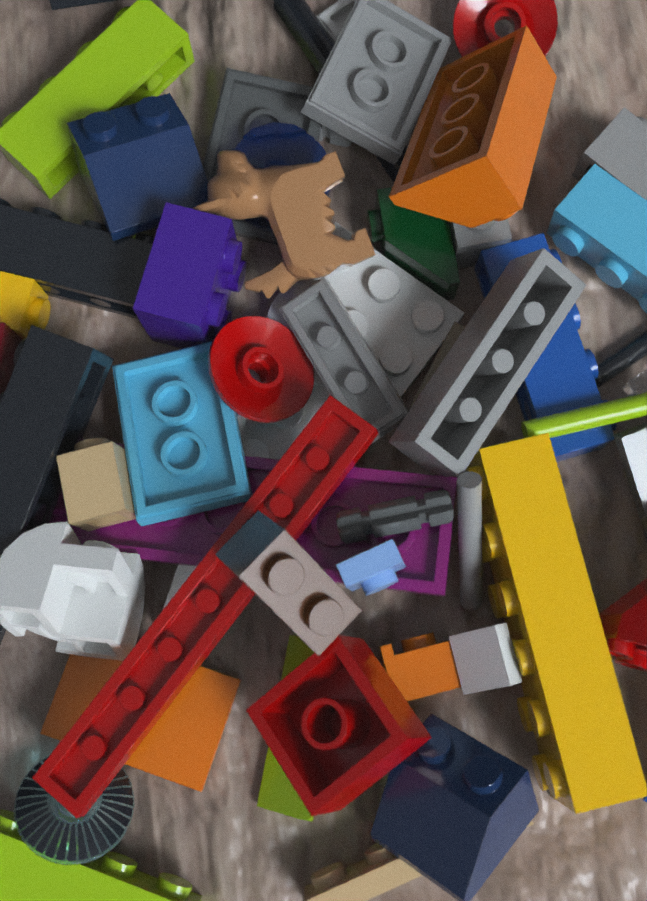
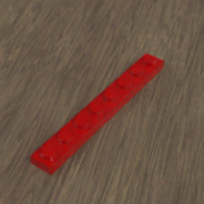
[32,395,378,818]

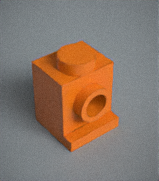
[377,632,461,702]

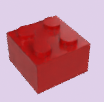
[246,634,432,816]

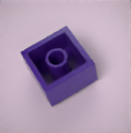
[133,202,247,349]

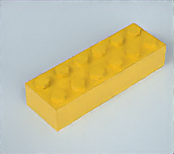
[465,433,647,814]

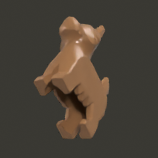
[192,150,376,299]

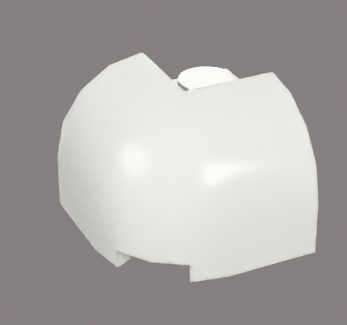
[0,522,145,661]

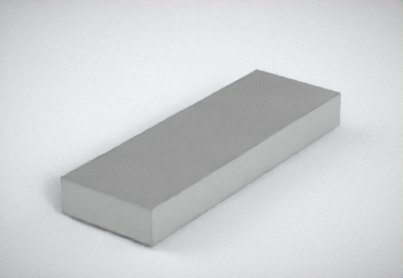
[279,277,409,444]

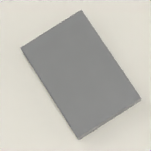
[301,0,452,165]

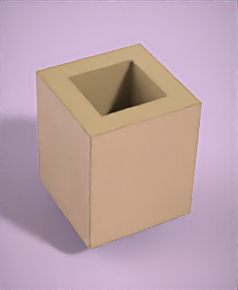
[56,438,136,531]

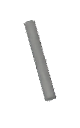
[457,471,483,611]

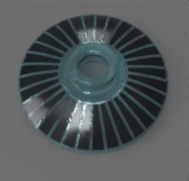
[14,756,135,865]

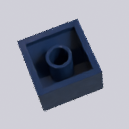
[67,93,208,241]
[370,713,539,901]

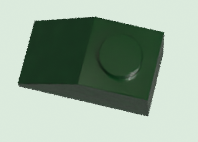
[367,187,460,300]

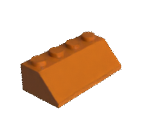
[389,25,557,228]

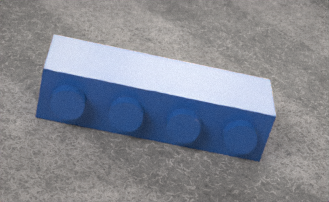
[474,233,617,462]

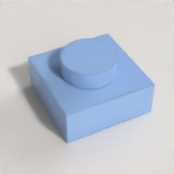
[336,539,406,596]

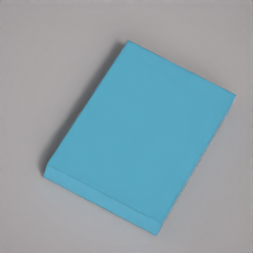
[112,342,252,527]

